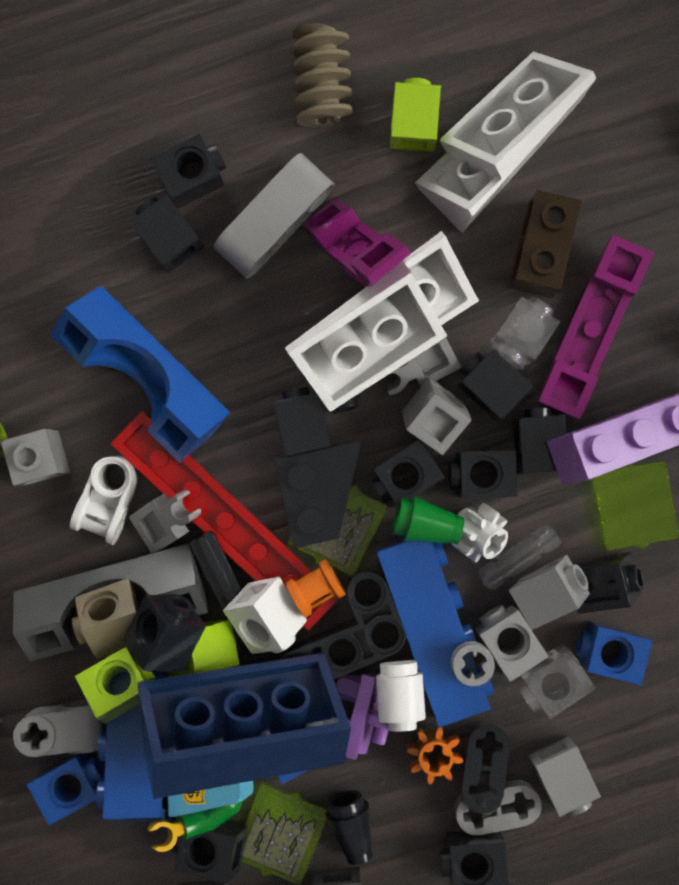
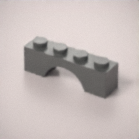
[13,544,208,662]

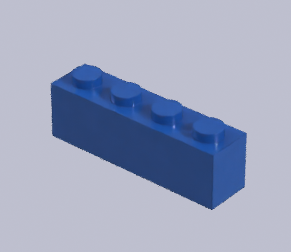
[375,540,494,728]

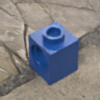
[575,621,653,686]
[27,753,105,826]

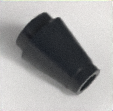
[325,790,373,865]

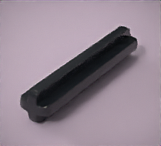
[189,530,260,657]

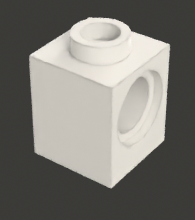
[223,577,307,654]

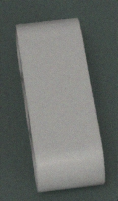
[213,153,335,279]

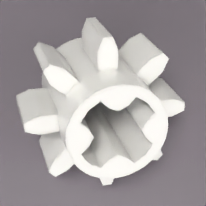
[452,503,508,563]

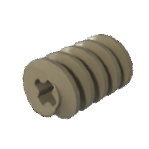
[292,23,353,128]

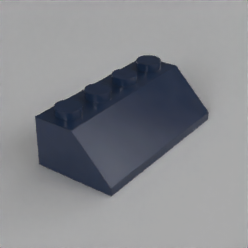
[137,653,351,799]

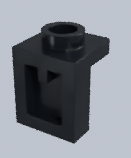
[577,552,644,614]

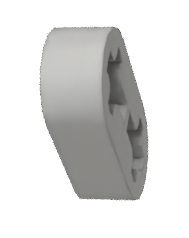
[454,780,542,835]

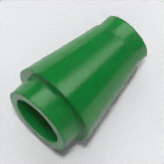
[392,496,464,544]

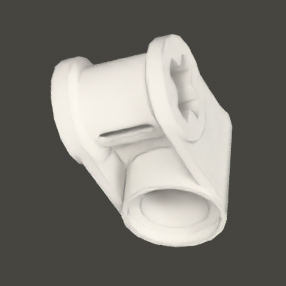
[70,455,140,545]

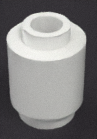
[376,660,426,732]

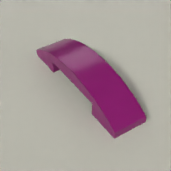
[301,197,411,287]
[537,235,654,420]

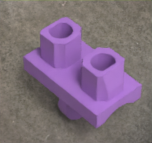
[336,671,389,760]

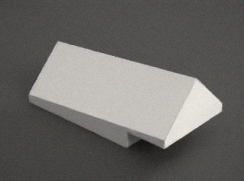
[415,51,596,233]
[285,231,479,412]

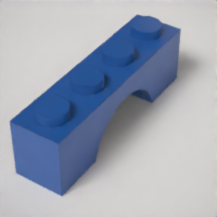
[50,286,230,463]

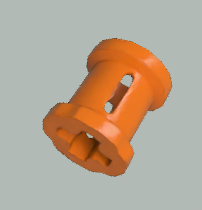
[285,559,346,618]

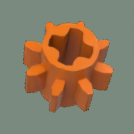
[406,724,463,784]

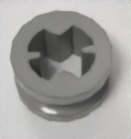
[450,641,495,687]

